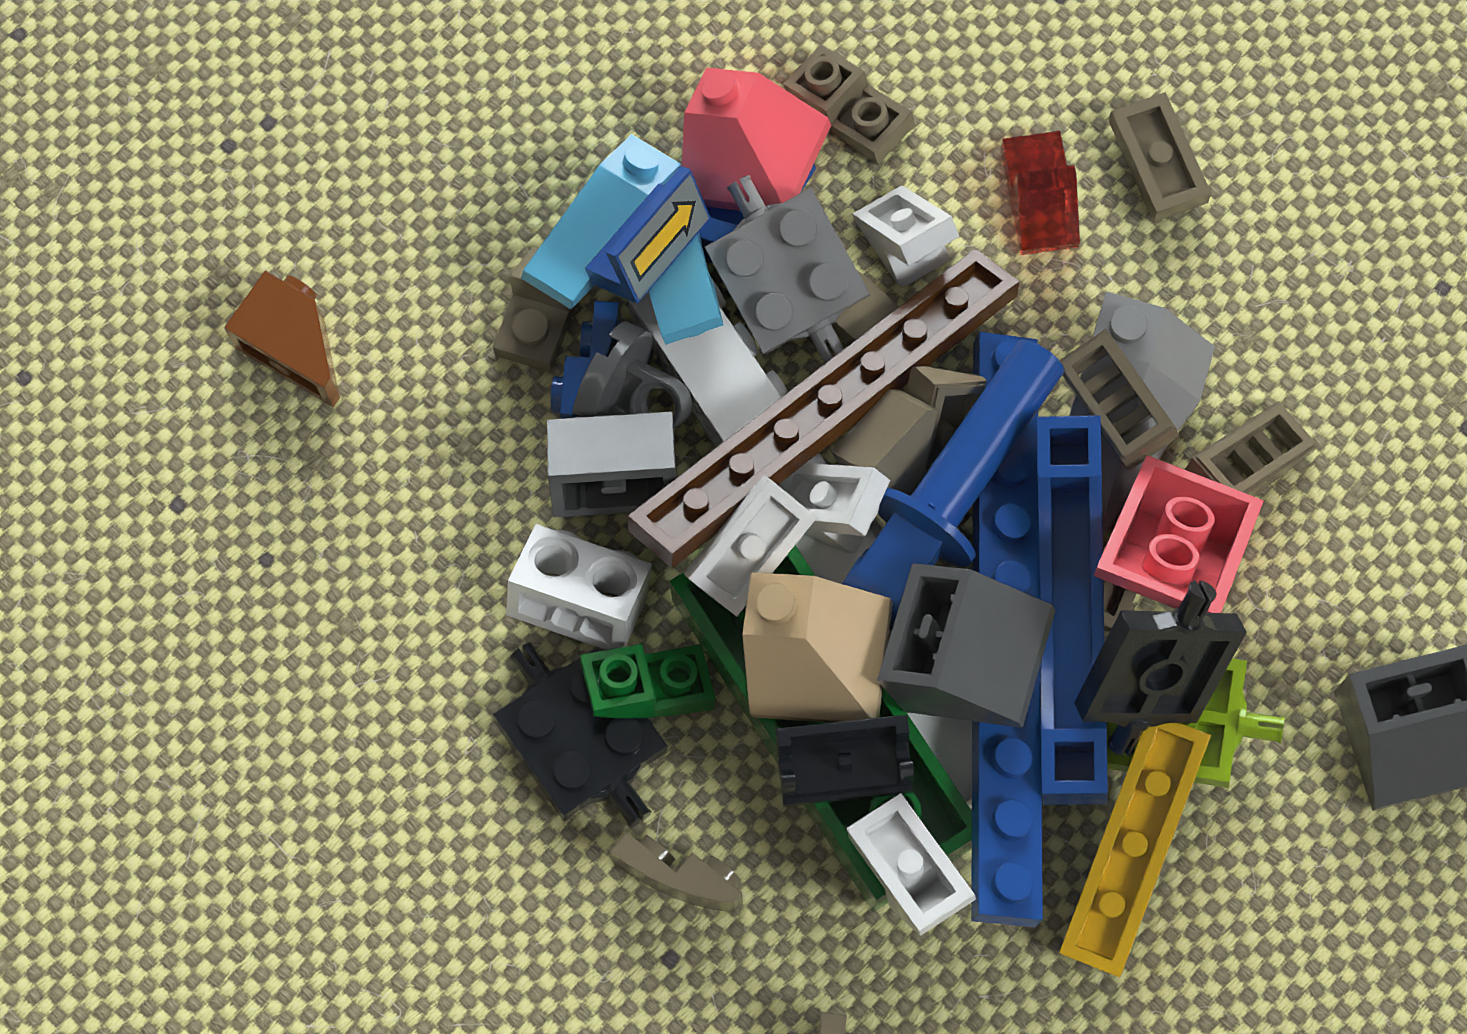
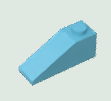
[521,134,681,309]

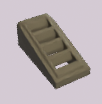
[1059,329,1179,470]
[1184,401,1319,497]

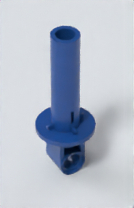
[842,339,1065,630]

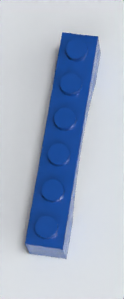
[1037,415,1108,805]

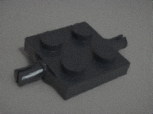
[1074,580,1247,756]
[493,642,668,828]

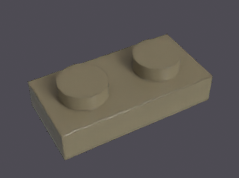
[1109,92,1212,222]

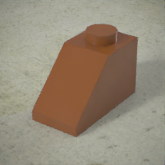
[224,270,340,407]

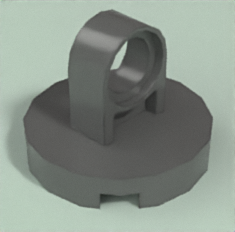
[573,321,692,429]

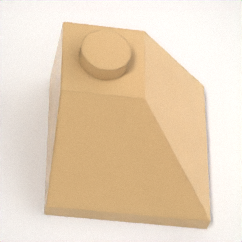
[742,572,893,723]

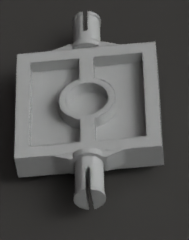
[705,175,871,364]

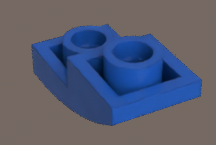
[551,301,622,419]

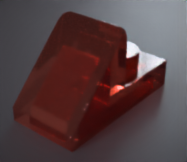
[1000,131,1080,255]

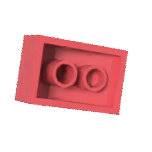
[1094,455,1264,613]

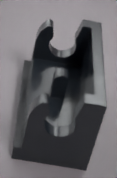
[776,715,914,807]

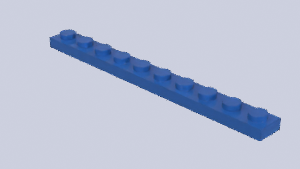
[971,332,1043,927]

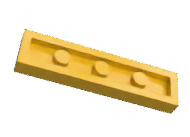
[1059,723,1211,978]

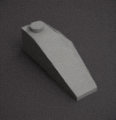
[1069,291,1215,538]

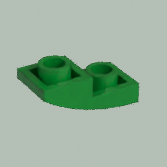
[580,644,716,718]

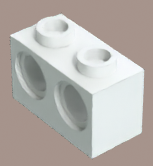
[506,524,652,650]

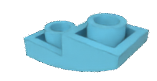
[649,233,724,345]

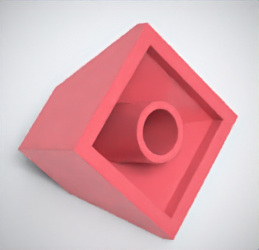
[682,67,831,211]

